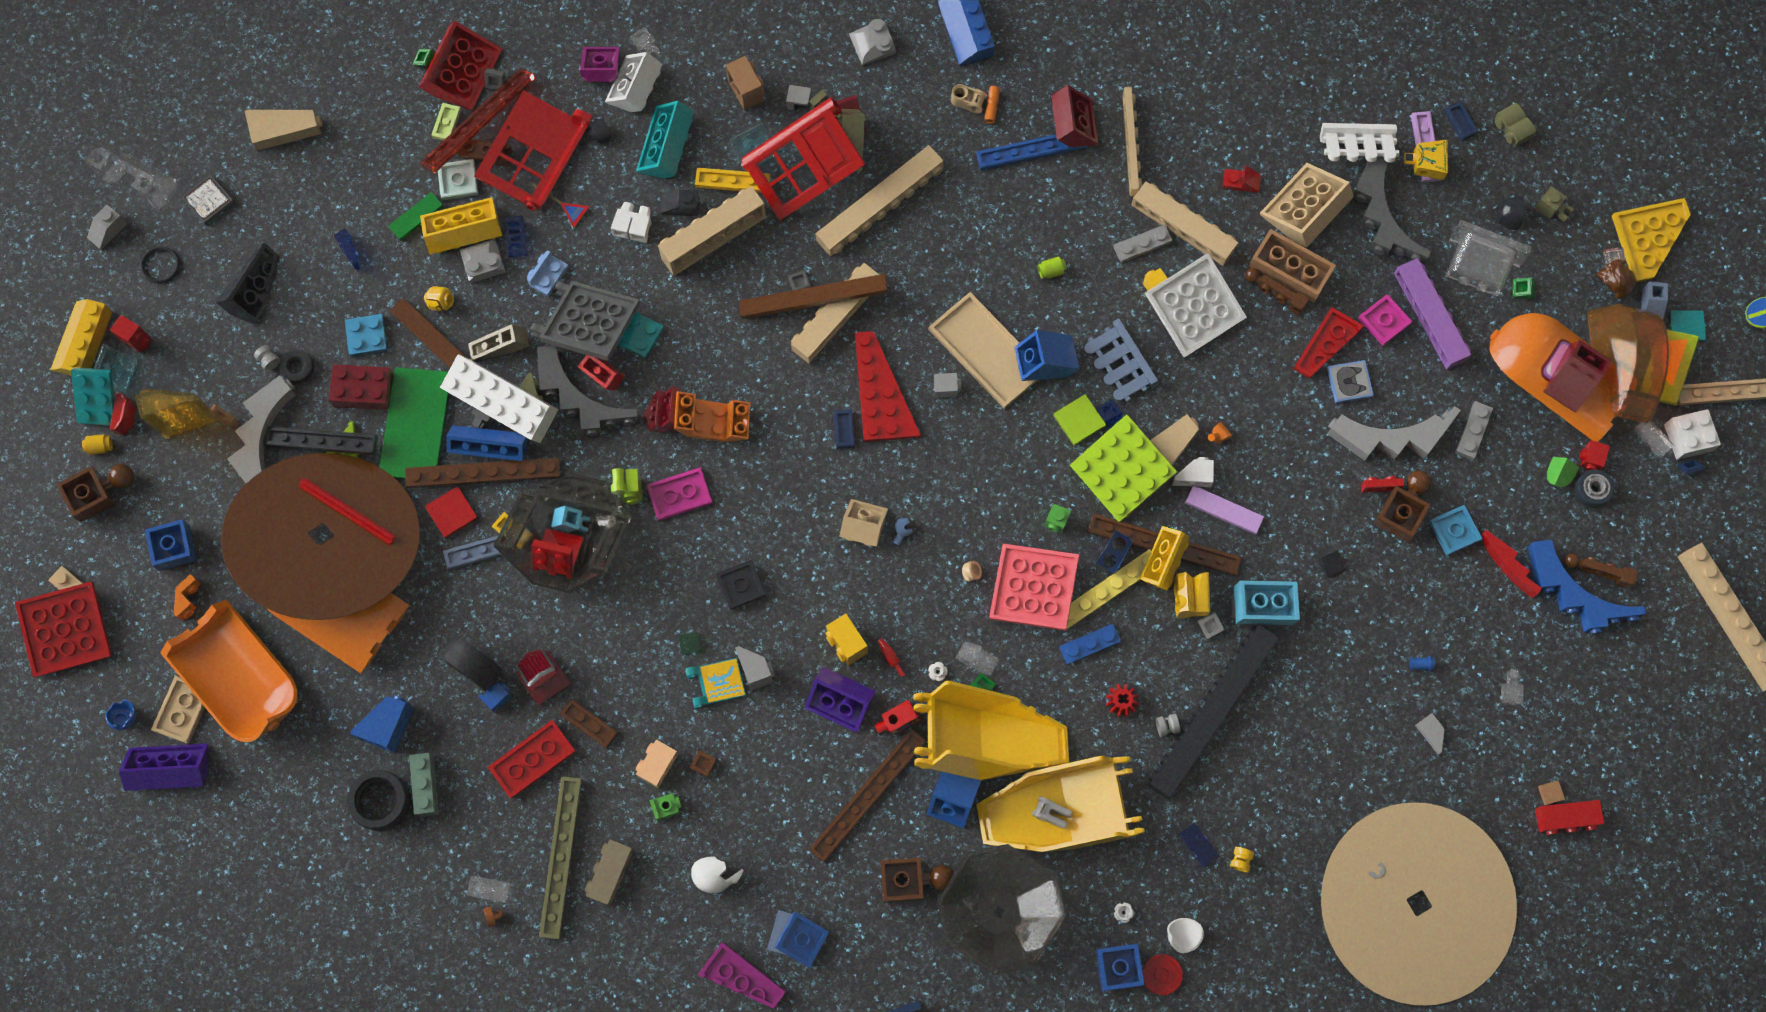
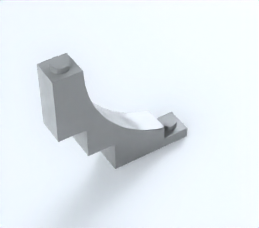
[227,376,295,483]
[1328,406,1461,461]

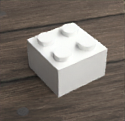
[1664,409,1721,460]

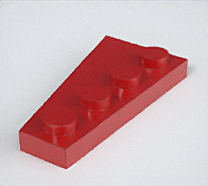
[1293,307,1364,379]

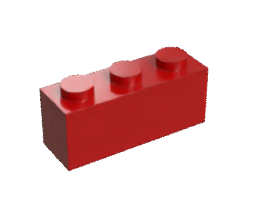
[1535,800,1604,835]

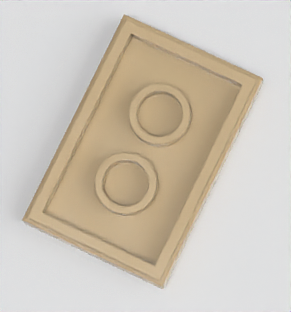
[151,675,205,744]

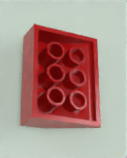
[418,20,502,111]

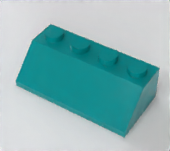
[636,101,694,179]

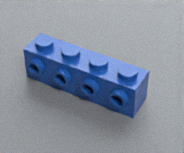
[446,425,527,461]

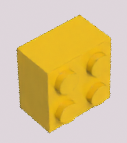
[825,614,868,666]

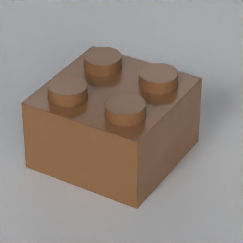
[726,56,765,111]

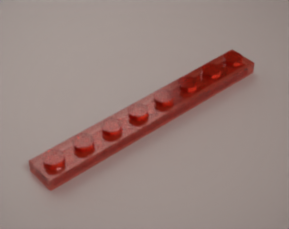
[420,68,535,174]

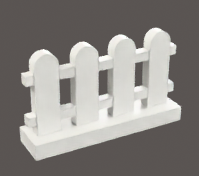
[1320,123,1399,163]

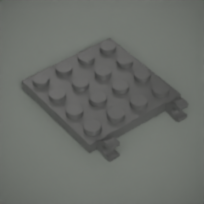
[530,281,640,361]

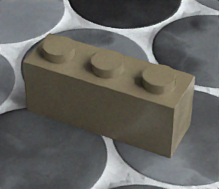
[585,839,634,906]

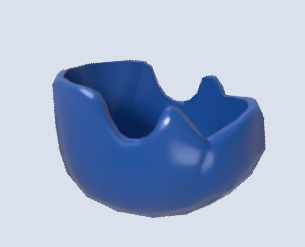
[105,699,137,730]

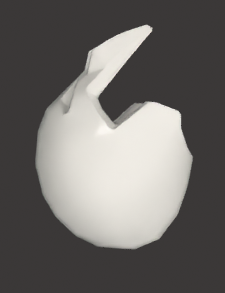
[691,856,743,893]

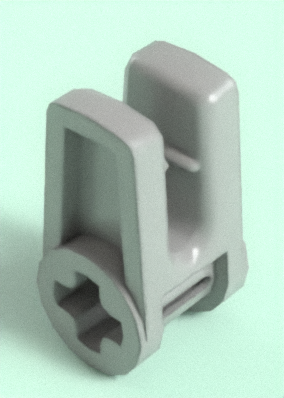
[1031,796,1073,830]

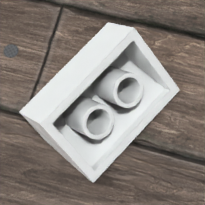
[605,52,662,112]

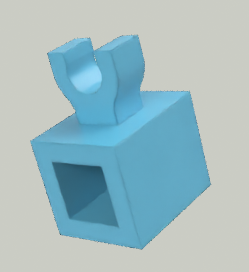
[551,506,590,533]

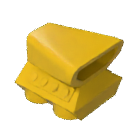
[1174,572,1210,619]

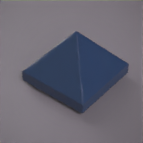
[1678,459,1705,478]

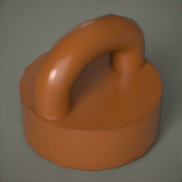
[484,906,504,928]

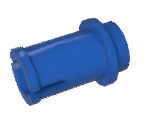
[1409,656,1435,671]

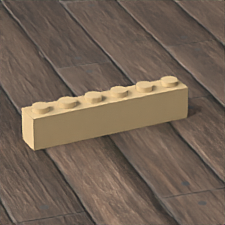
[1132,182,1238,266]
[791,263,879,363]

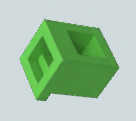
[649,793,682,821]

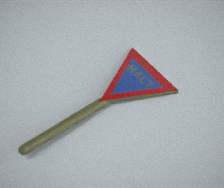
[532,183,590,228]

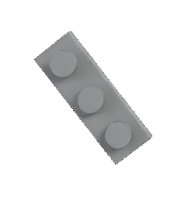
[1114,224,1172,263]
[1455,401,1493,460]

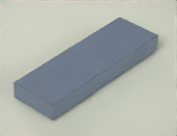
[443,535,505,570]

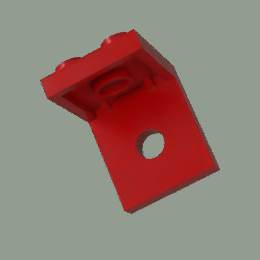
[532,529,584,579]

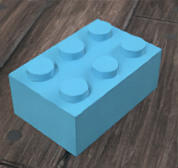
[1234,581,1300,625]

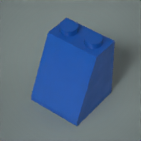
[1014,330,1080,381]
[350,695,414,753]
[927,772,982,829]

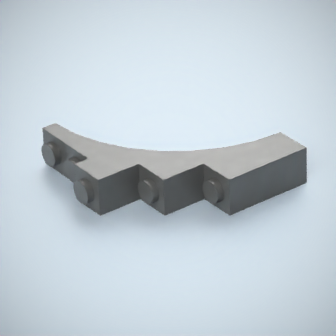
[1353,156,1431,264]
[537,345,640,436]

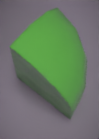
[1547,457,1579,487]

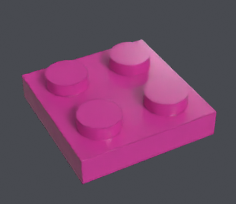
[1358,294,1412,346]

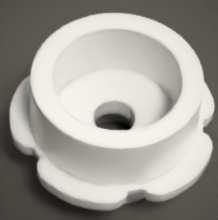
[928,662,948,681]
[1114,903,1134,923]

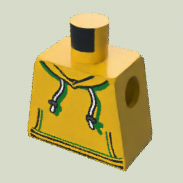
[1403,140,1448,180]

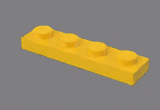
[695,168,770,193]

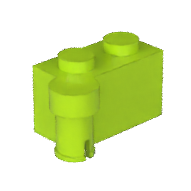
[611,468,643,505]

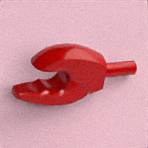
[878,638,905,677]

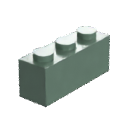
[409,753,439,817]

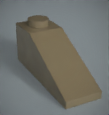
[468,324,529,361]

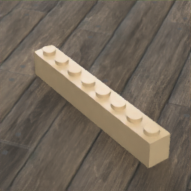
[815,145,943,256]
[1678,543,1766,691]

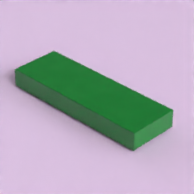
[388,192,444,241]

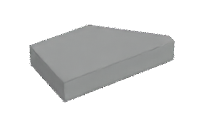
[1415,713,1444,754]

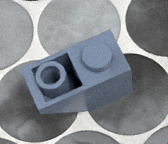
[1641,282,1668,326]

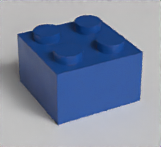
[145,519,197,571]
[1095,944,1144,992]

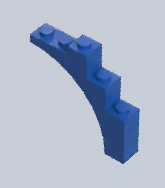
[1528,540,1646,634]

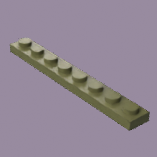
[539,777,582,939]

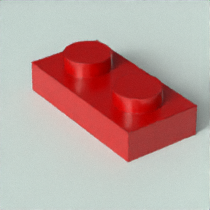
[1361,476,1404,493]

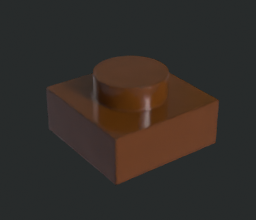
[690,750,717,777]

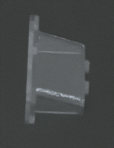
[1445,220,1532,296]

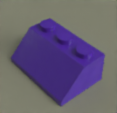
[804,667,876,733]

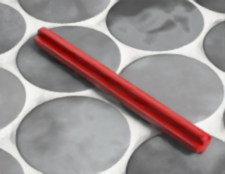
[299,478,397,545]

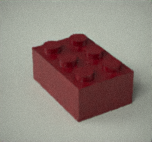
[328,364,394,410]

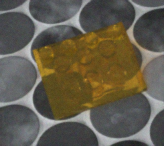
[134,389,220,439]

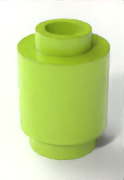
[1038,256,1066,279]

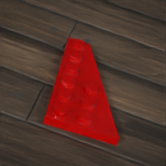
[855,331,921,442]

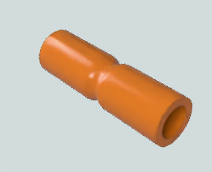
[984,86,1000,124]

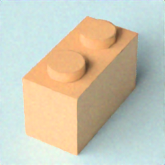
[636,740,678,788]

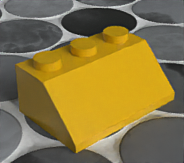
[1140,526,1190,591]

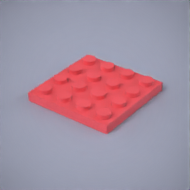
[989,544,1080,631]

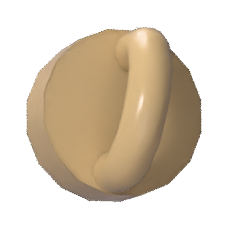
[962,561,982,581]

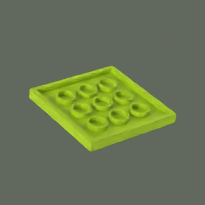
[1070,414,1178,522]

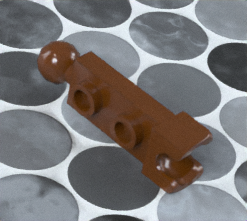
[444,138,512,167]
[1245,268,1309,315]
[1564,553,1638,589]

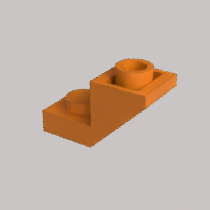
[174,574,201,621]

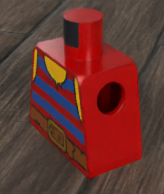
[875,700,923,735]

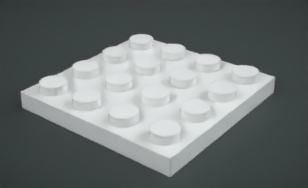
[1145,253,1247,357]

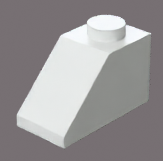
[1172,457,1214,488]

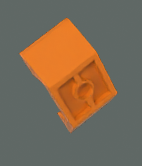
[674,391,750,442]

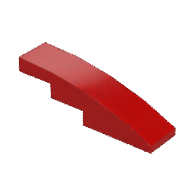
[1481,530,1542,598]

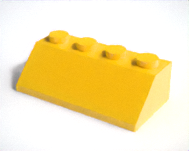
[420,197,502,255]
[50,299,113,376]

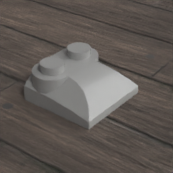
[849,19,896,66]
[459,239,506,283]

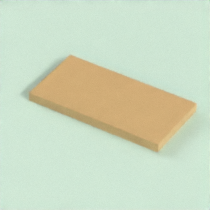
[928,292,1037,409]

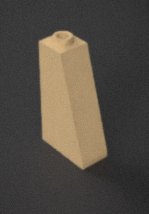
[245,110,323,151]
[1150,414,1199,466]

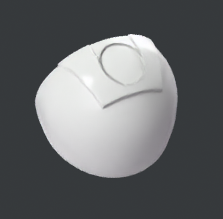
[1167,918,1204,953]

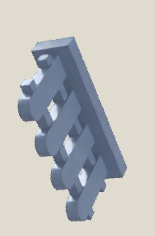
[1084,318,1159,402]

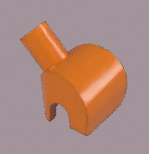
[1208,422,1232,444]

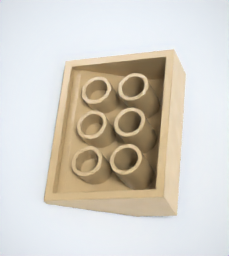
[1260,163,1354,248]

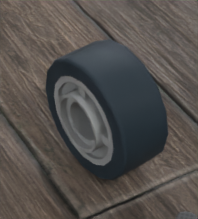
[1574,469,1615,508]

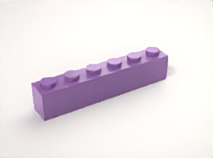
[1394,258,1471,370]

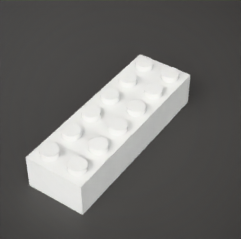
[440,354,558,443]

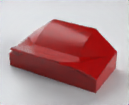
[110,393,136,435]

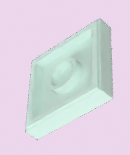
[437,159,479,200]

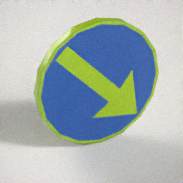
[1745,297,1766,329]

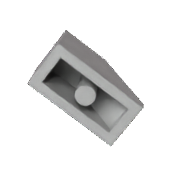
[87,205,127,250]

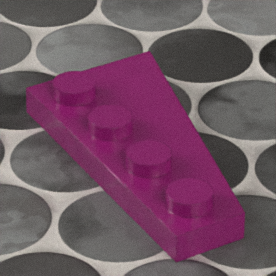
[698,942,787,1009]

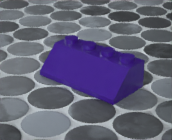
[119,744,209,791]

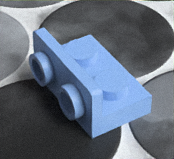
[527,250,569,297]

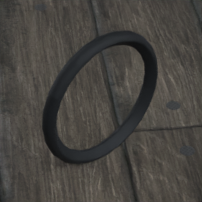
[140,246,180,283]

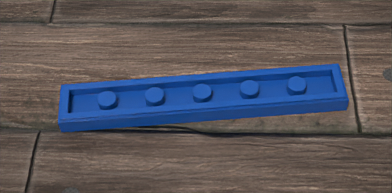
[976,134,1087,171]

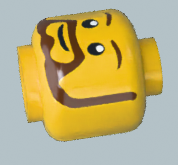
[424,286,454,312]

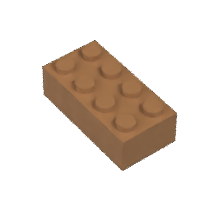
[1249,229,1336,303]

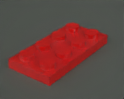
[488,720,576,799]

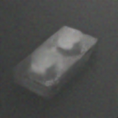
[466,875,511,904]

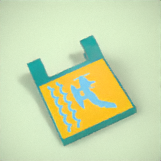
[685,658,746,709]

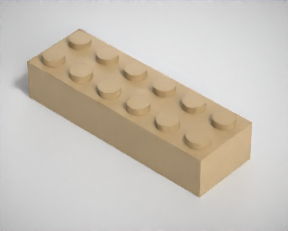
[658,186,766,276]

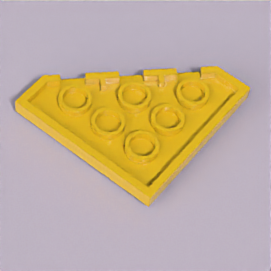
[1612,198,1690,283]

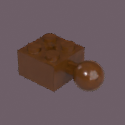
[56,464,134,523]
[1374,471,1432,543]
[880,857,955,903]

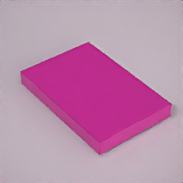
[647,467,713,521]

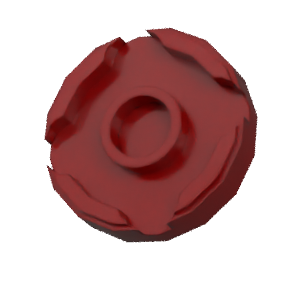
[1142,954,1183,995]

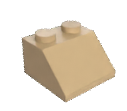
[839,499,888,547]

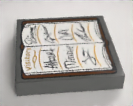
[181,175,235,225]

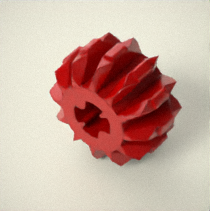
[1106,684,1139,717]

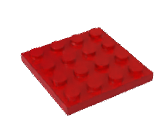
[15,581,112,678]

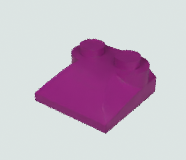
[580,47,620,82]

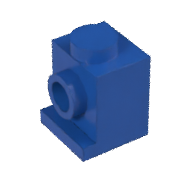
[478,681,512,713]

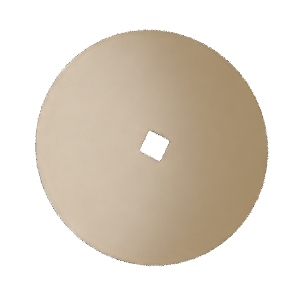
[1321,803,1517,1005]

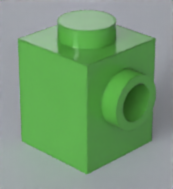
[1045,503,1071,533]

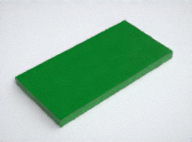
[379,367,450,480]

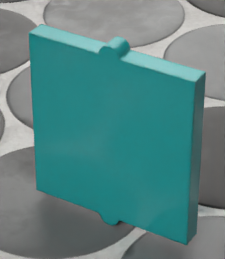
[1669,310,1707,341]

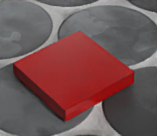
[425,486,478,539]

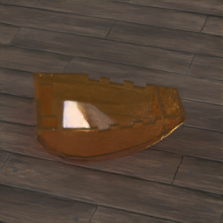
[1587,304,1672,423]

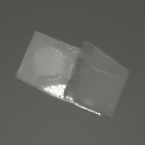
[955,641,999,677]

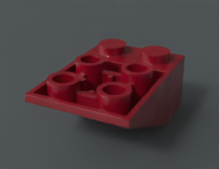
[1543,340,1612,413]

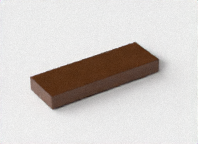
[560,698,619,749]

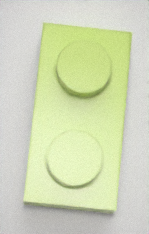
[432,103,461,141]

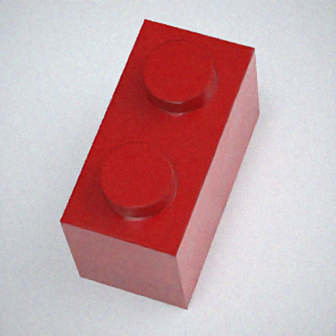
[110,315,152,354]
[578,355,625,391]

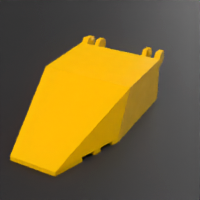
[914,681,1069,780]
[976,756,1145,852]

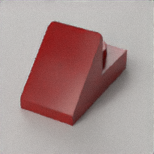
[1222,165,1261,193]

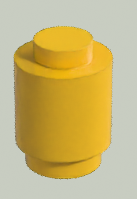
[82,434,113,455]

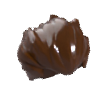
[1597,259,1636,299]

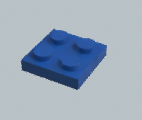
[774,912,829,968]

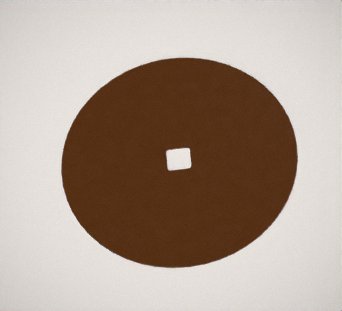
[221,453,420,620]

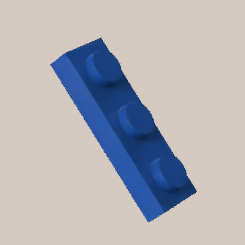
[1059,624,1121,665]

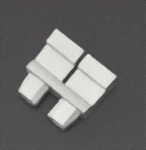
[611,202,652,243]

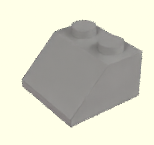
[735,646,775,691]

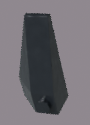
[216,243,278,324]

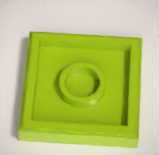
[1053,394,1106,446]

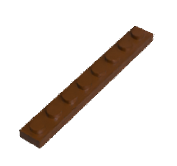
[405,458,561,488]

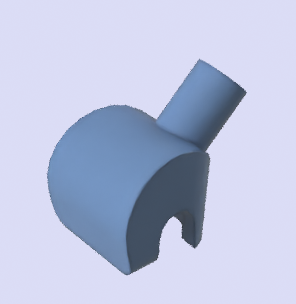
[893,518,913,545]

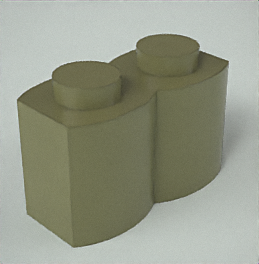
[1495,103,1537,147]

